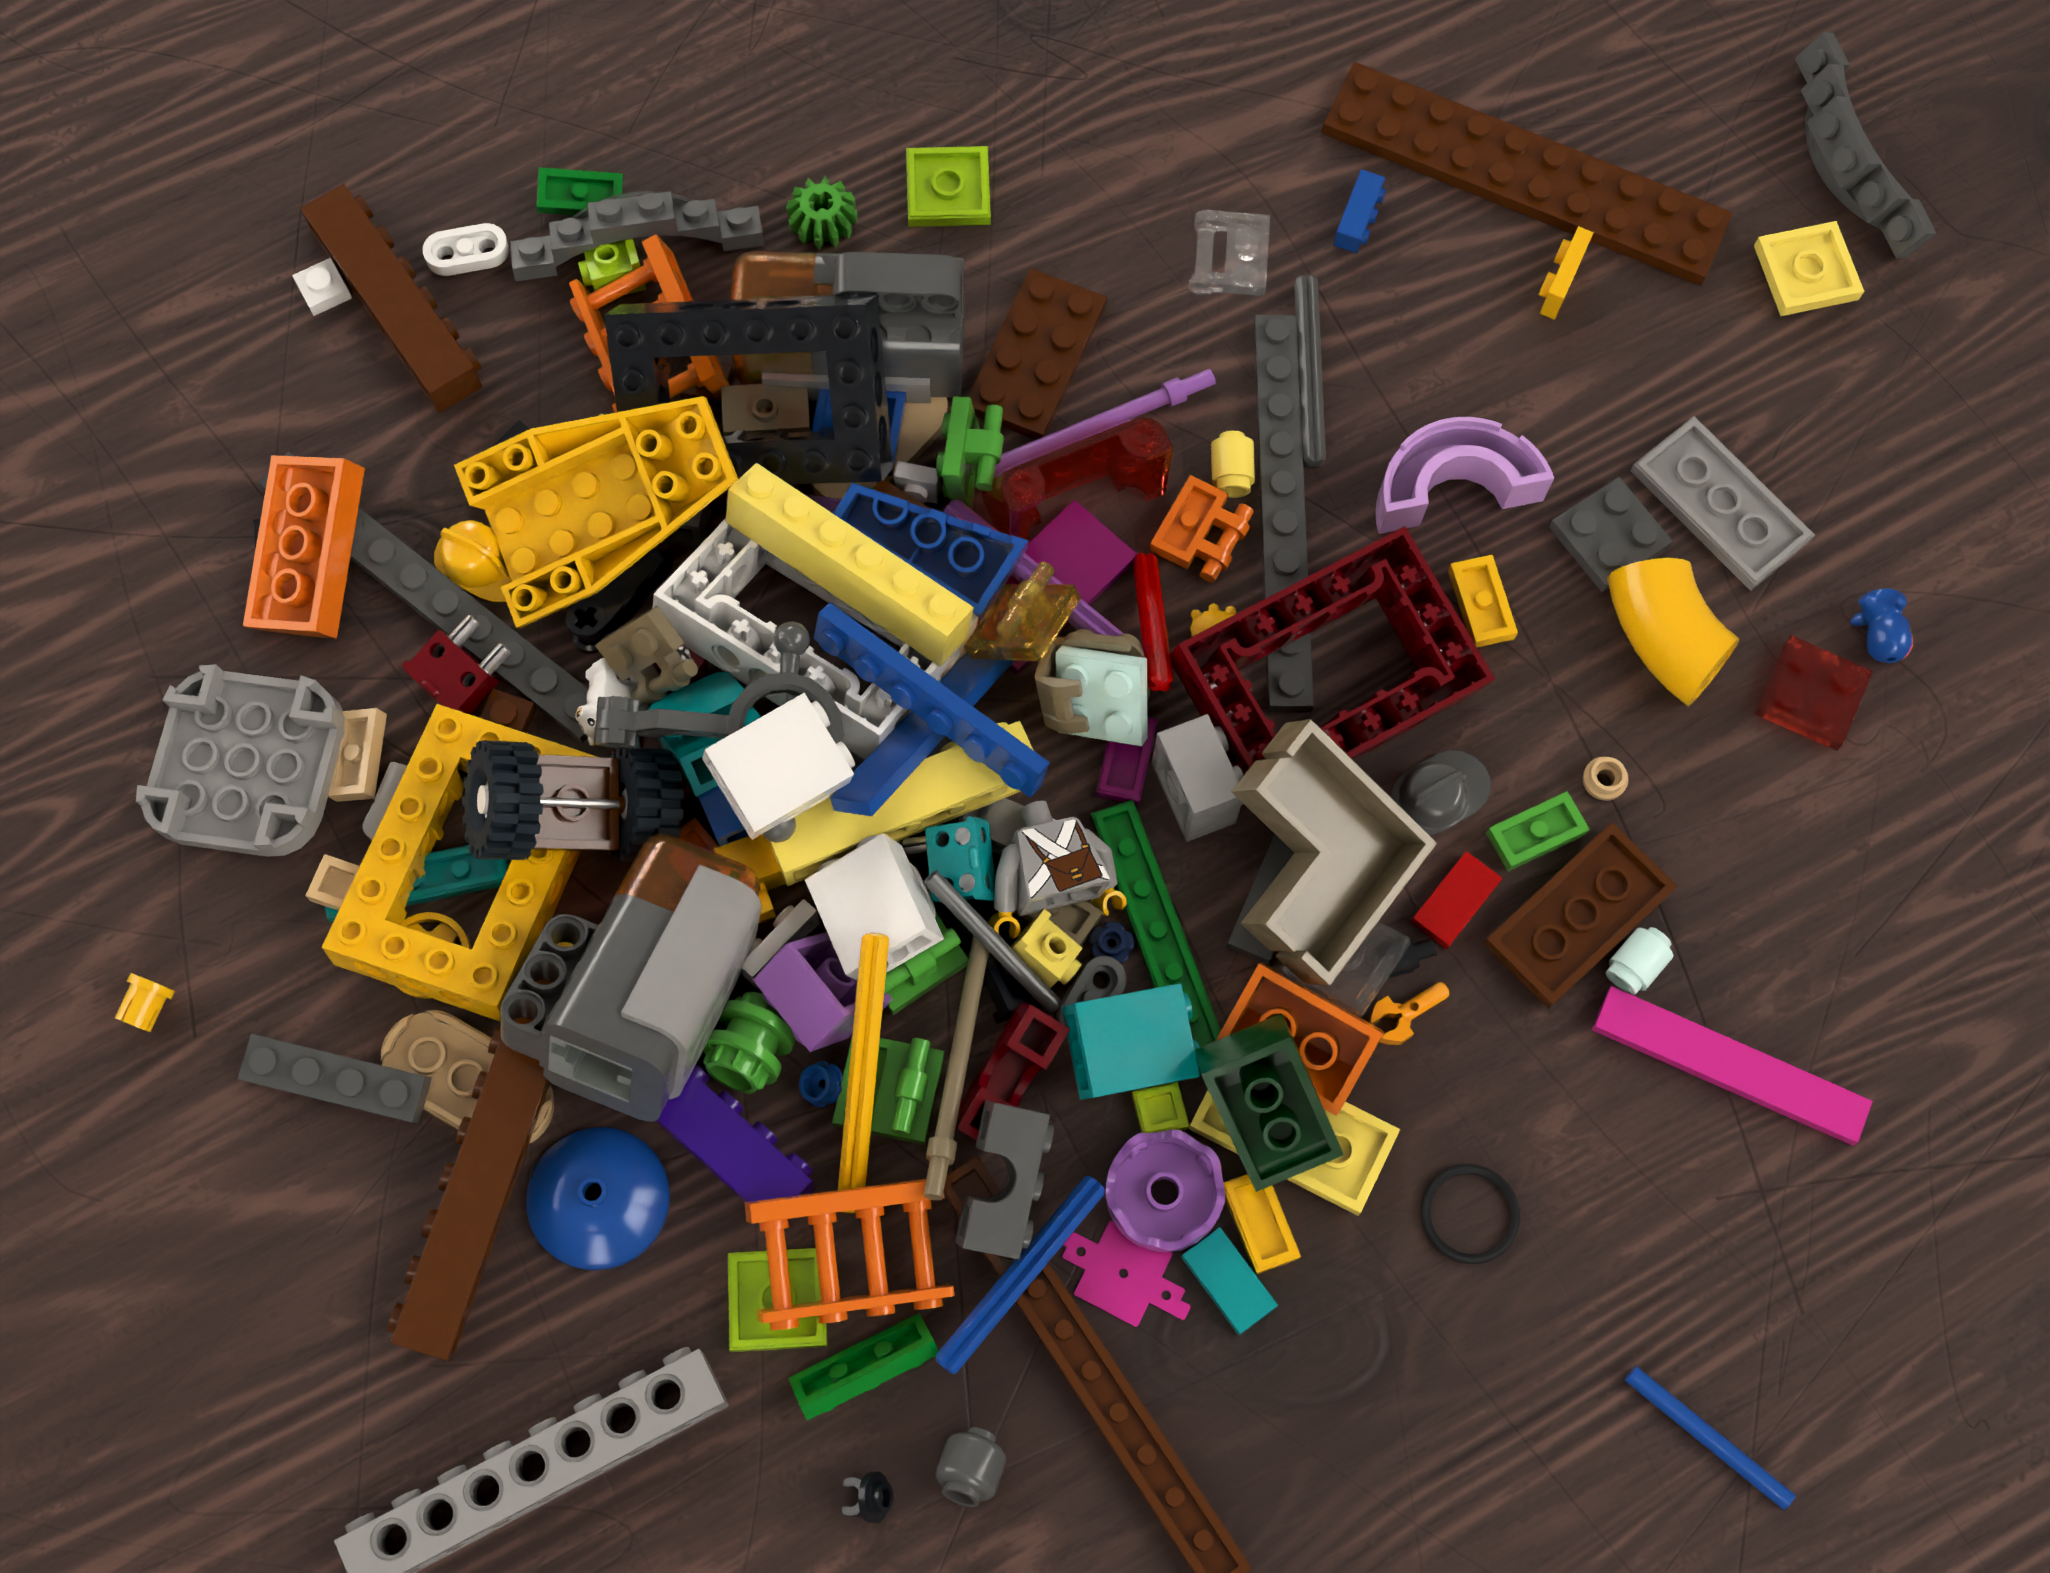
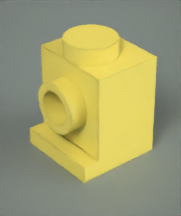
[1011,909,1083,988]

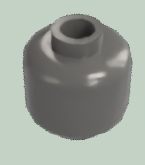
[935,1427,1007,1507]

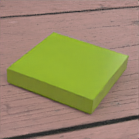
[906,146,991,227]
[728,1248,828,1352]

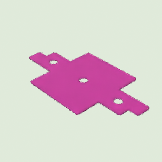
[1062,1221,1191,1327]

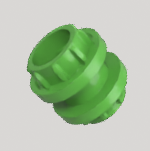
[703,992,797,1094]

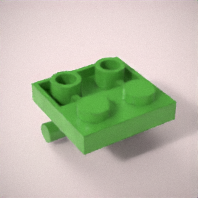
[936,396,1004,509]
[884,914,968,1015]
[832,1038,945,1145]

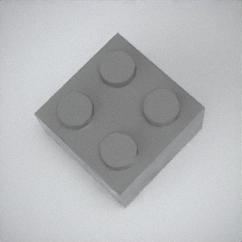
[1151,714,1244,842]

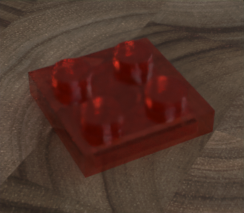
[1755,635,1873,751]

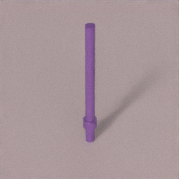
[994,369,1216,476]

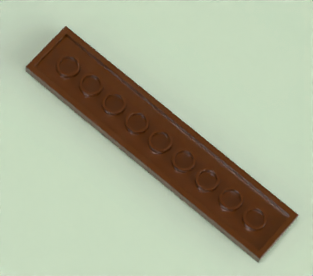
[1321,62,1733,286]

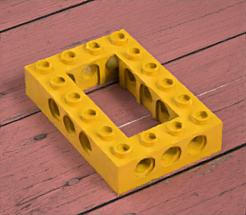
[322,704,597,1021]

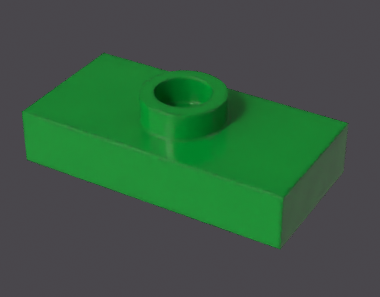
[537,167,623,216]

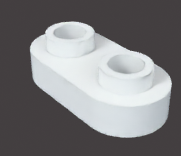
[423,223,509,276]

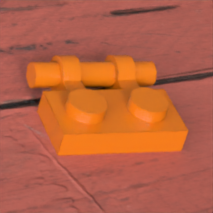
[1149,475,1254,583]

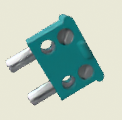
[902,816,995,902]

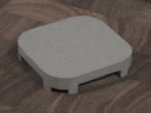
[136,664,345,857]

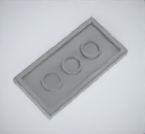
[1630,416,1815,591]

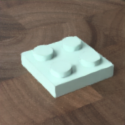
[1056,645,1148,746]

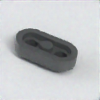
[1054,956,1126,1041]

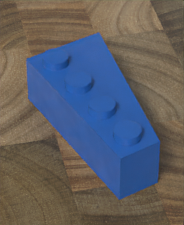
[833,483,1028,621]

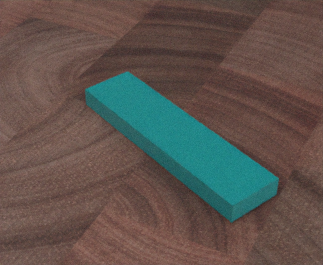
[325,845,508,923]

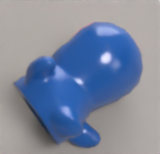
[1850,588,1913,664]

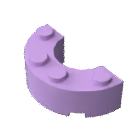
[1375,417,1554,534]

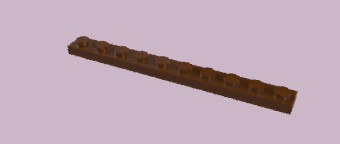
[944,1155,1252,1573]

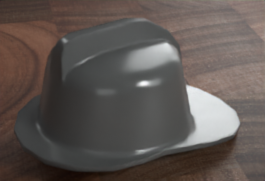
[1391,750,1491,835]

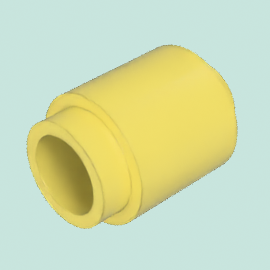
[1211,431,1255,498]

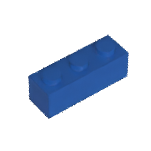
[1333,169,1387,253]

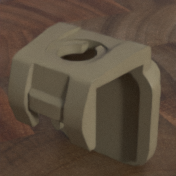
[1035,629,1150,734]

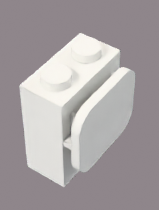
[702,693,855,840]
[805,833,944,981]

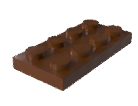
[968,268,1107,440]
[1483,822,1678,1009]

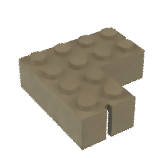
[1231,719,1437,985]

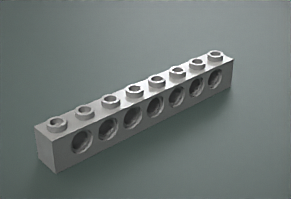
[334,1347,729,1573]

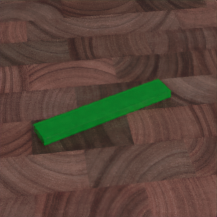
[1090,800,1221,1047]

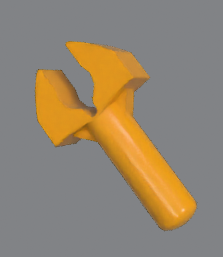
[1368,982,1450,1045]

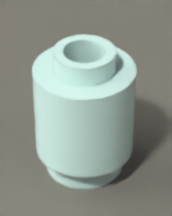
[1605,927,1673,996]

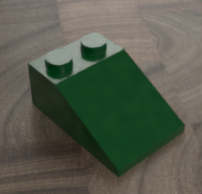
[1195,1013,1344,1192]

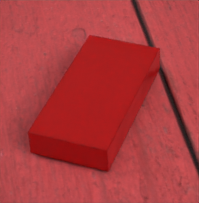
[1411,851,1503,950]

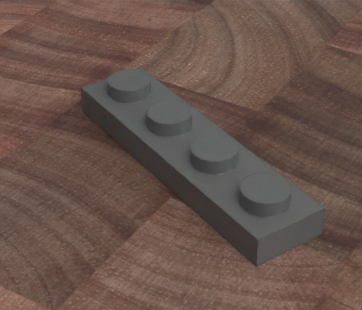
[238,1034,432,1124]

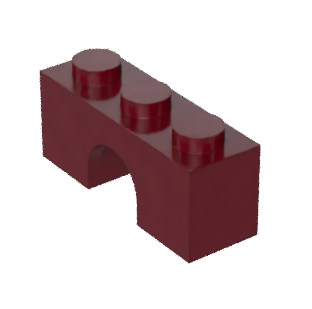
[956,1003,1070,1142]

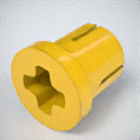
[114,973,175,1032]

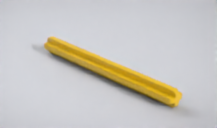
[838,933,889,1213]

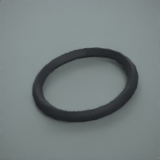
[1421,1164,1520,1264]

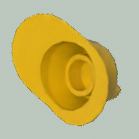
[434,520,512,603]

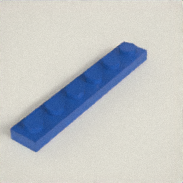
[814,603,1050,798]

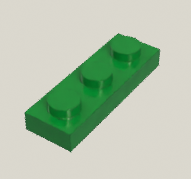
[788,1313,939,1421]

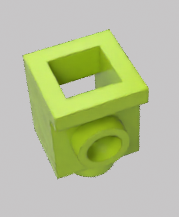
[578,238,646,295]

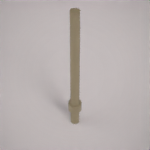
[923,935,989,1200]

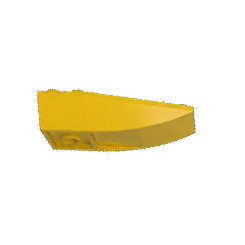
[454,396,739,628]

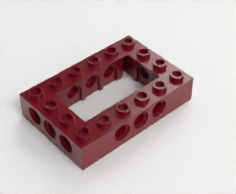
[1170,526,1495,775]

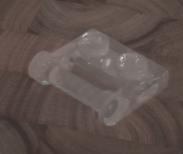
[1190,210,1270,296]

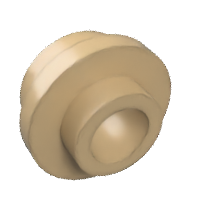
[1582,757,1628,801]

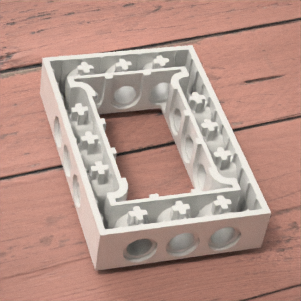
[653,518,979,759]

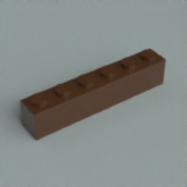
[300,184,482,413]

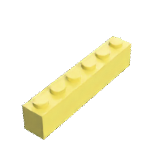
[725,463,974,667]
[768,721,1034,886]

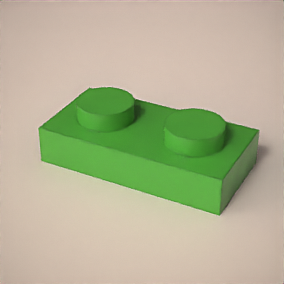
[1486,791,1590,872]

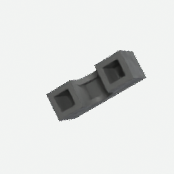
[955,1100,1054,1260]

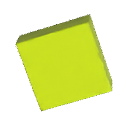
[1132,1081,1189,1133]

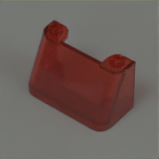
[982,417,1174,543]

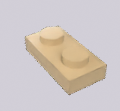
[328,708,387,802]

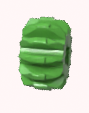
[786,176,858,250]

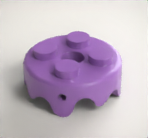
[1105,1130,1225,1252]

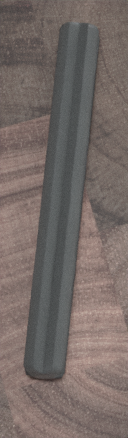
[1294,275,1326,468]

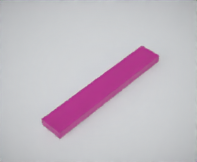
[1592,986,1873,1146]

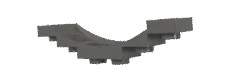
[1795,32,1937,258]
[510,191,765,282]

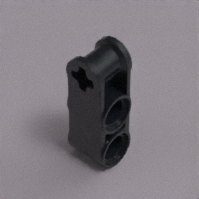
[566,547,673,654]

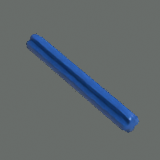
[936,1175,1105,1374]

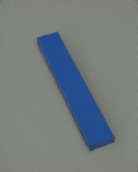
[830,645,1014,816]

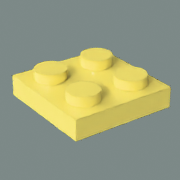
[1754,221,1864,316]

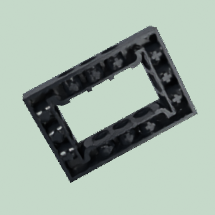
[604,294,893,484]

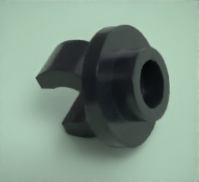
[842,1472,894,1523]

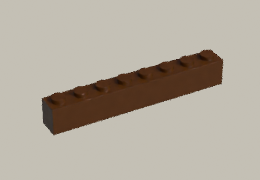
[387,979,553,1361]

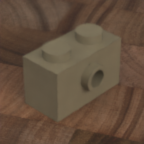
[721,384,811,435]

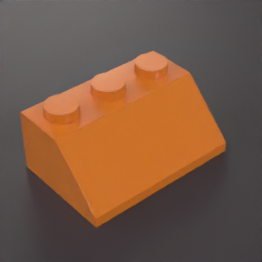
[1216,963,1385,1116]

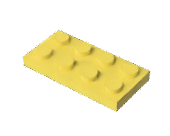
[1189,1090,1400,1216]

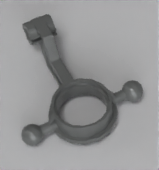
[594,621,844,843]

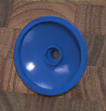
[526,1127,670,1271]

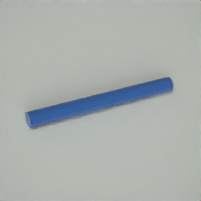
[1624,1366,1796,1510]

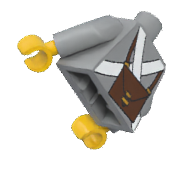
[988,801,1126,939]

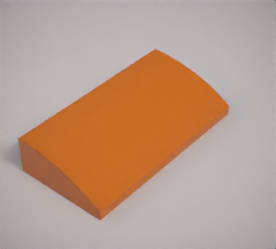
[243,455,365,639]

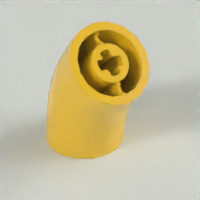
[1607,558,1740,707]

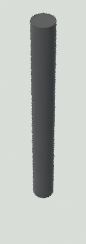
[924,870,1062,1014]

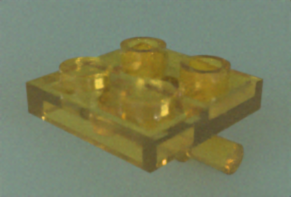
[964,562,1081,661]

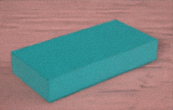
[1181,1228,1278,1336]

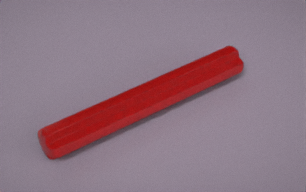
[1133,552,1173,692]

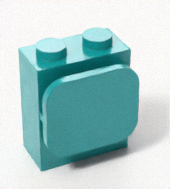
[649,672,761,796]
[1061,983,1200,1100]

